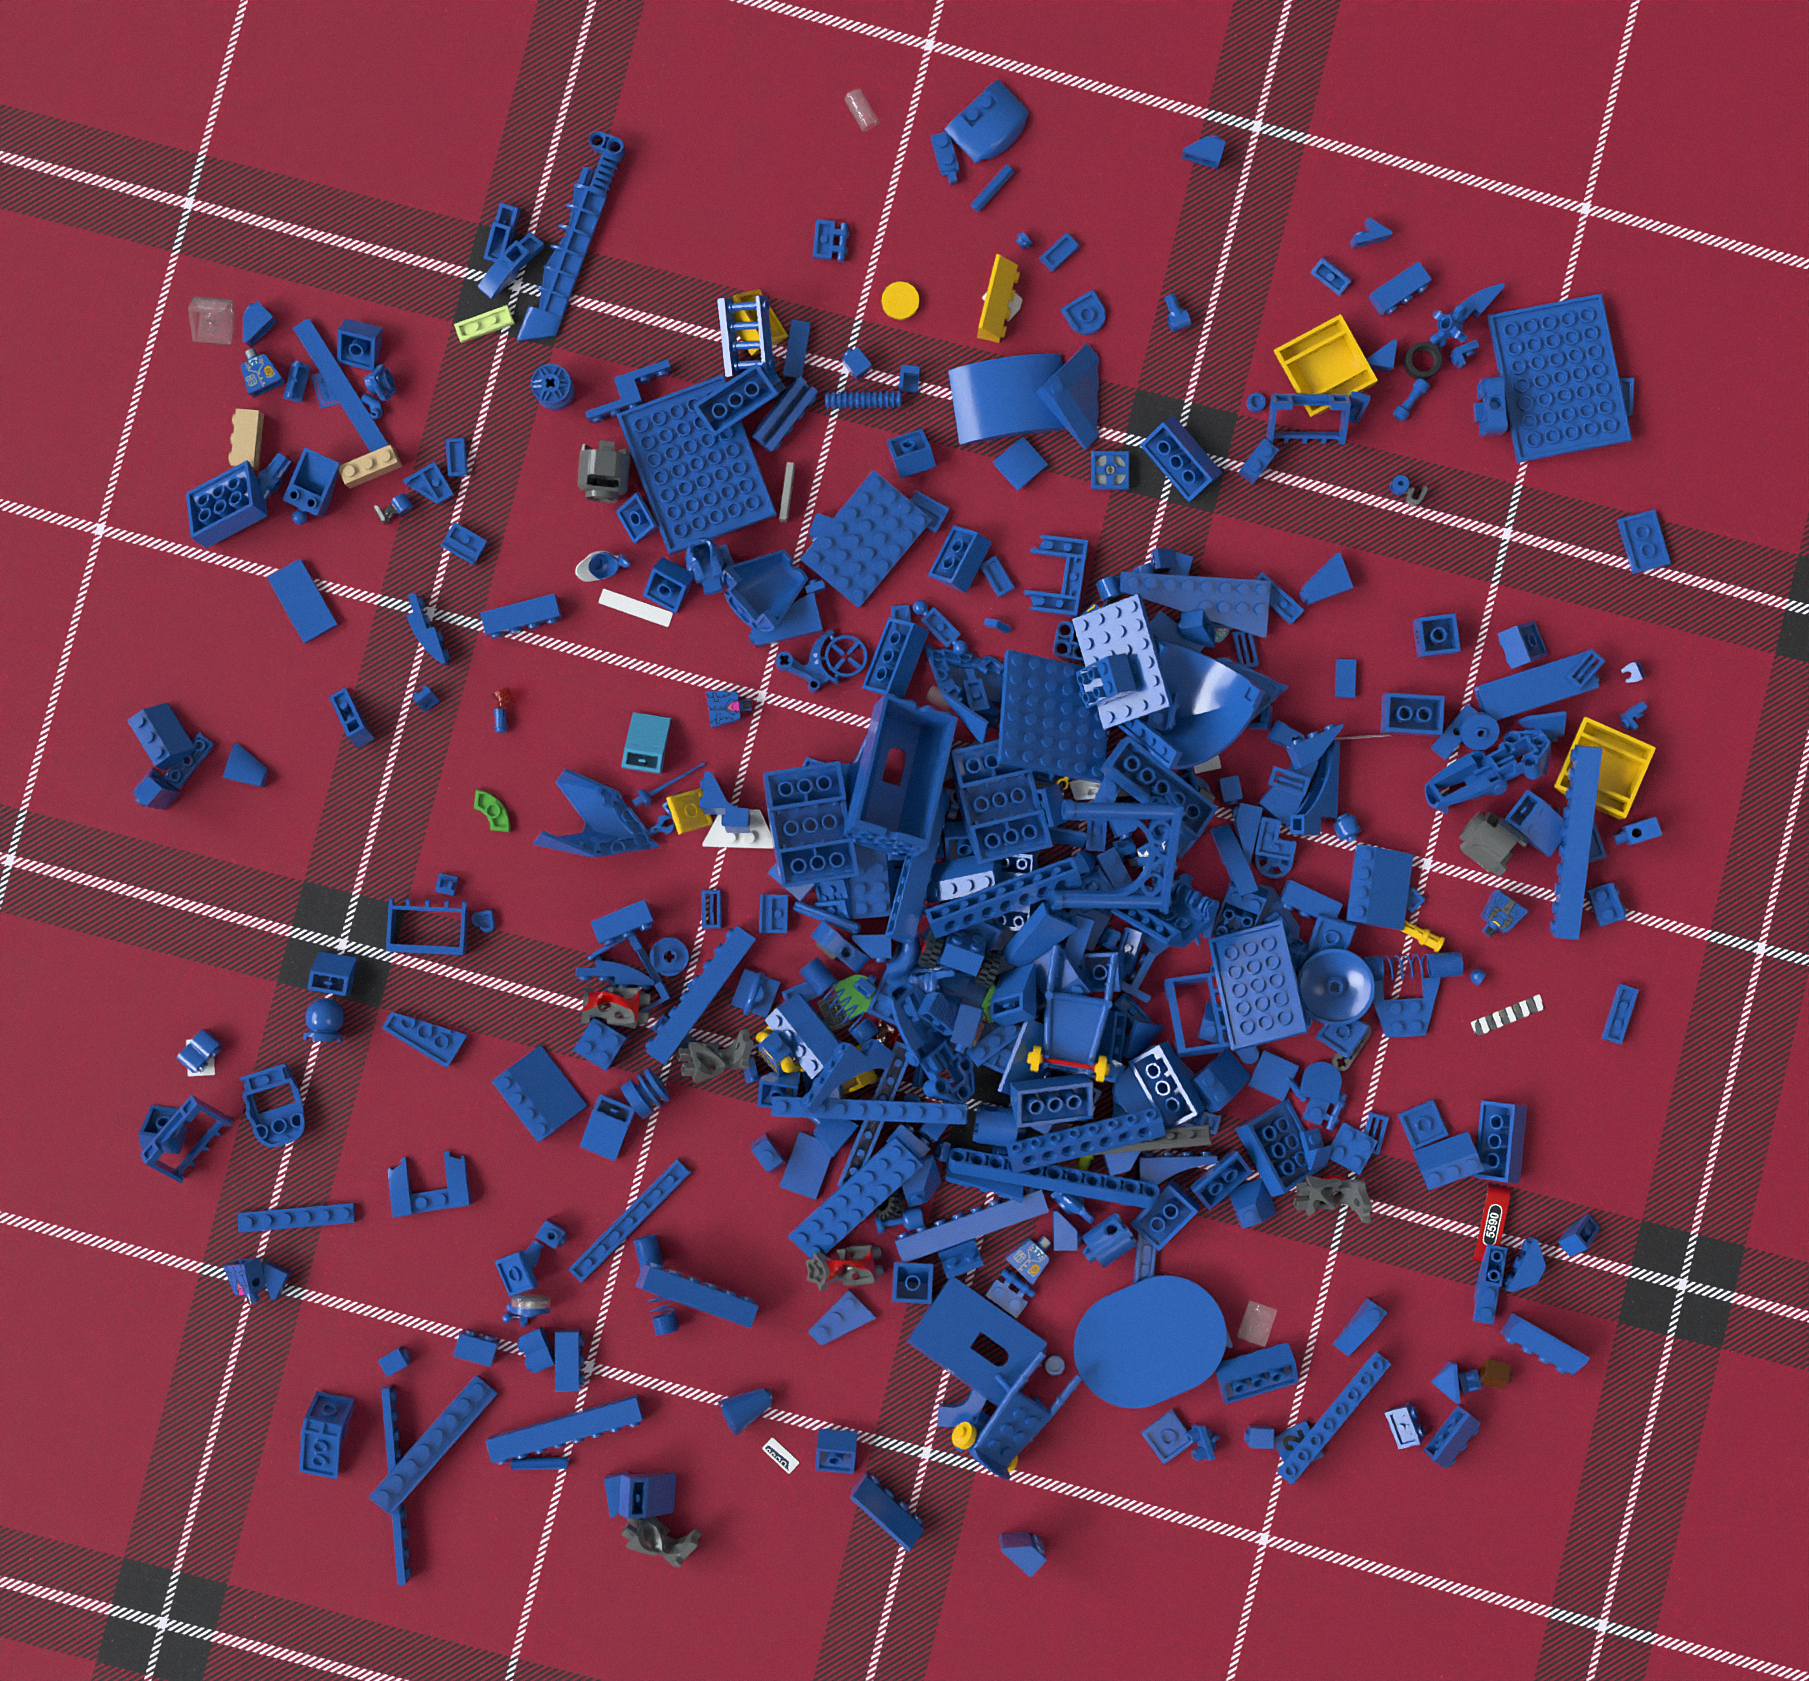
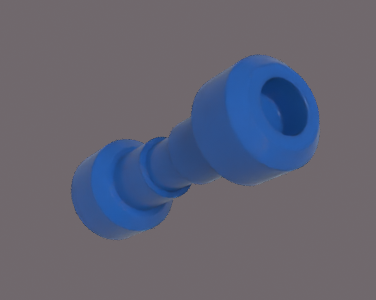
[1393,378,1430,422]

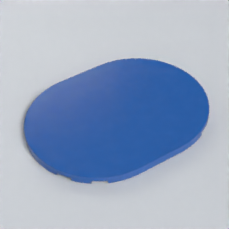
[1074,1275,1226,1409]

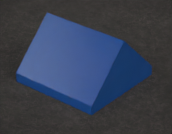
[615,492,659,544]

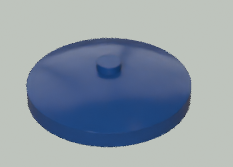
[1297,948,1375,1026]

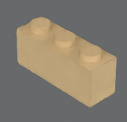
[229,409,264,471]
[339,444,403,488]

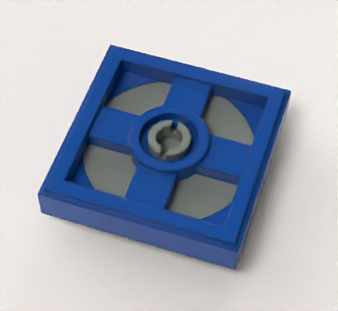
[1091,451,1129,490]

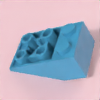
[621,712,671,775]

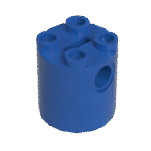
[973,1104,1026,1147]
[1081,1212,1138,1268]

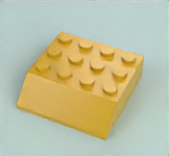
[1274,314,1378,417]
[1554,717,1656,819]

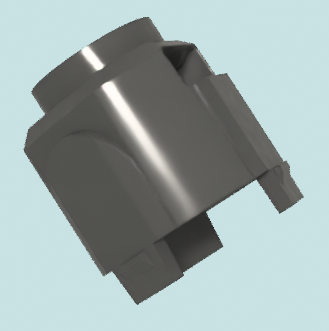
[577,440,630,503]
[1458,812,1528,876]

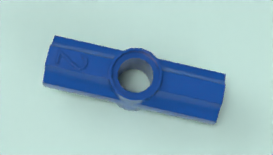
[257,453,293,501]

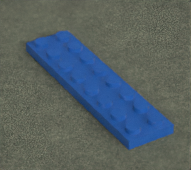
[788,1136,924,1259]

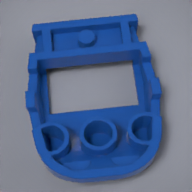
[240,1063,306,1147]

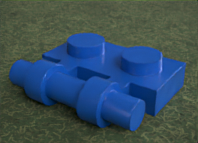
[812,219,849,262]
[1302,1092,1347,1131]
[985,1268,1036,1318]

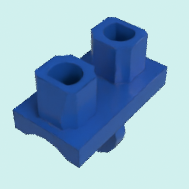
[1185,1423,1219,1461]

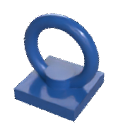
[731,969,781,1018]

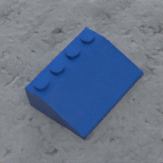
[186,460,268,548]
[1345,844,1413,931]
[998,1019,1051,1095]
[491,1045,588,1143]
[1235,1099,1324,1197]

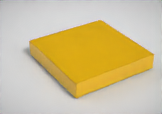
[666,788,713,834]

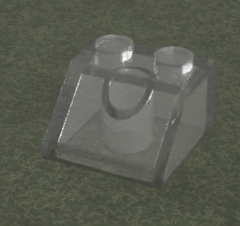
[188,296,235,345]

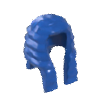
[685,537,725,595]
[907,964,962,1006]

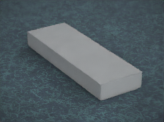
[779,462,795,523]

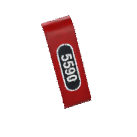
[1471,1184,1510,1262]

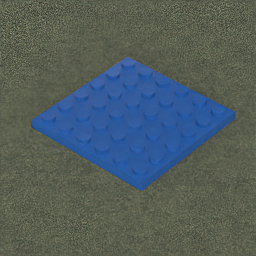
[997,649,1107,784]

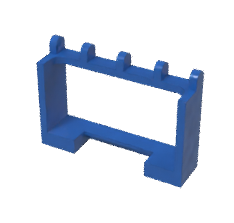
[1266,393,1351,445]
[386,898,469,955]
[587,932,672,1012]
[1164,972,1230,1058]
[140,1095,233,1183]

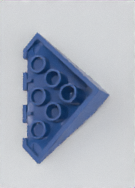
[1035,343,1099,450]

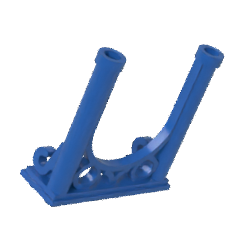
[1050,791,1185,914]

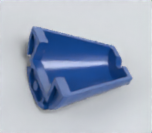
[721,549,809,632]

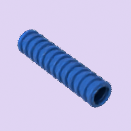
[825,391,901,409]

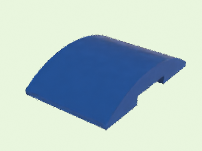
[948,354,1067,446]
[950,740,1053,864]
[763,761,859,888]

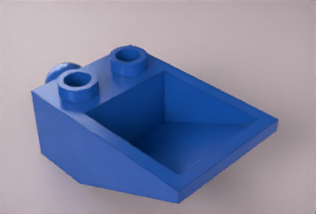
[283,447,340,525]

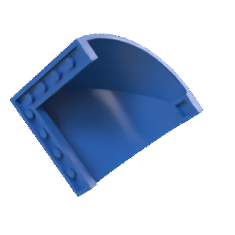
[1118,638,1265,769]

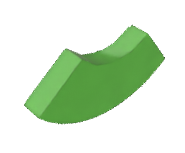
[474,790,511,832]

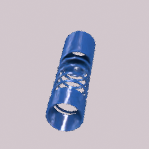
[1363,952,1463,981]
[799,957,879,1046]
[633,1234,680,1335]

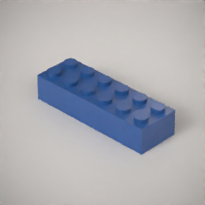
[1100,736,1219,841]
[635,1262,759,1328]

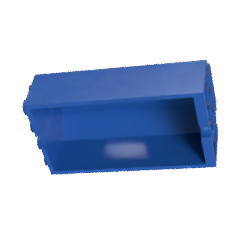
[843,694,958,856]

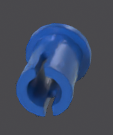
[493,709,509,733]

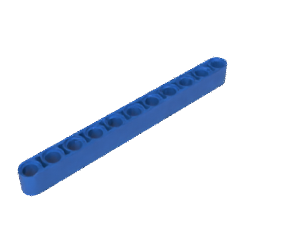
[948,1148,1160,1208]

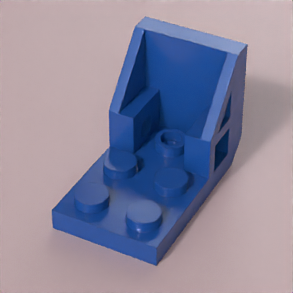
[299,1391,355,1479]

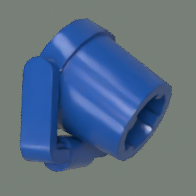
[364,364,397,401]

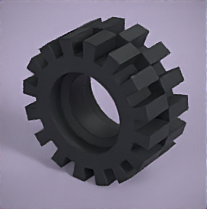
[873,1187,906,1220]

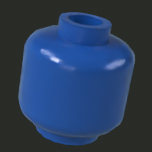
[1333,813,1361,842]

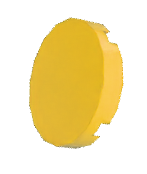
[881,281,919,321]

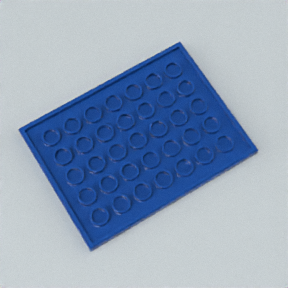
[1487,293,1632,463]
[616,374,777,556]

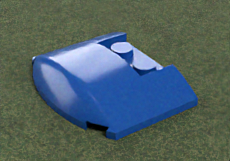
[944,79,1029,163]

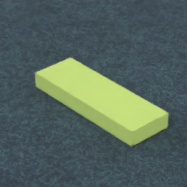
[454,305,515,343]

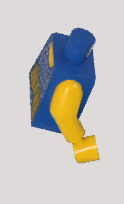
[755,1025,805,1076]

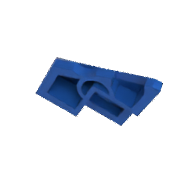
[223,743,269,787]
[1122,1019,1165,1059]

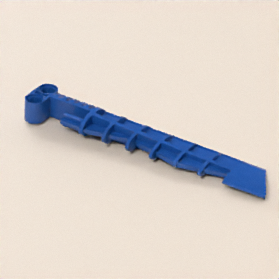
[517,131,626,341]

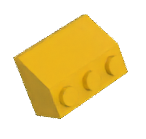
[733,289,789,356]

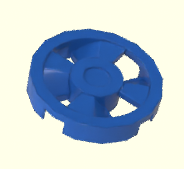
[1254,855,1293,879]

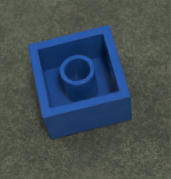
[1413,613,1461,659]
[573,1017,629,1071]

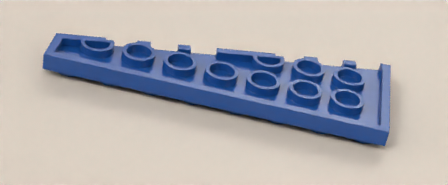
[1120,572,1271,638]

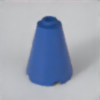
[717,1388,774,1436]

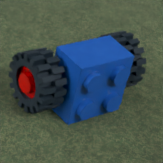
[918,929,1001,989]

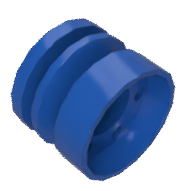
[531,364,575,411]
[621,1067,671,1119]

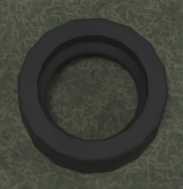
[1404,342,1442,380]

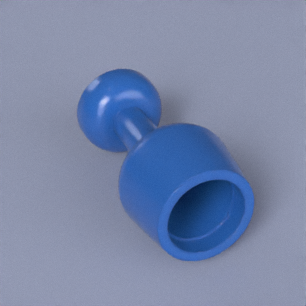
[875,1207,924,1234]

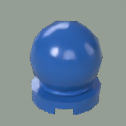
[303,998,345,1043]

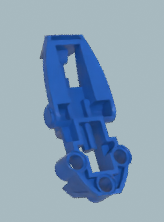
[1424,730,1551,815]
[884,982,975,1104]

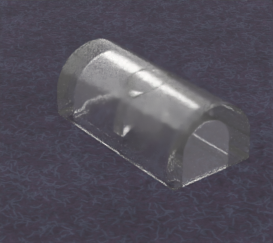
[845,88,880,132]

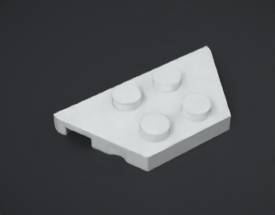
[703,809,774,849]

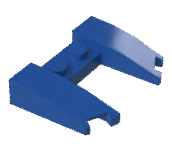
[1024,535,1089,618]
[388,1150,472,1218]

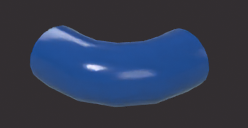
[886,935,921,981]

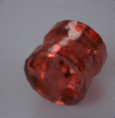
[491,687,515,709]

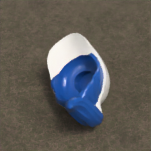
[575,550,631,582]

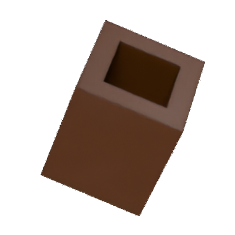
[1479,1358,1512,1389]

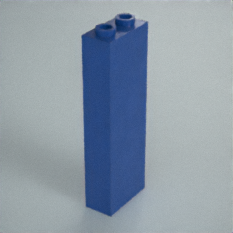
[1474,651,1599,721]

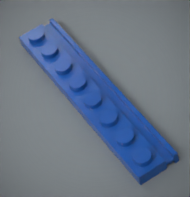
[369,1374,497,1515]

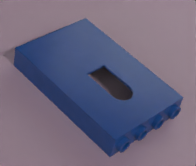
[906,1277,1047,1407]

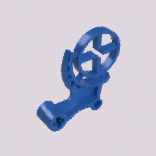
[776,629,867,693]

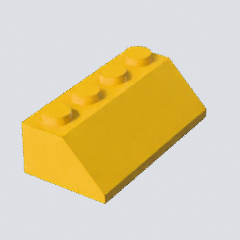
[977,254,1020,343]

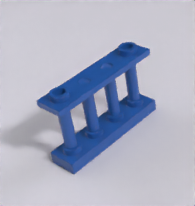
[717,294,776,377]

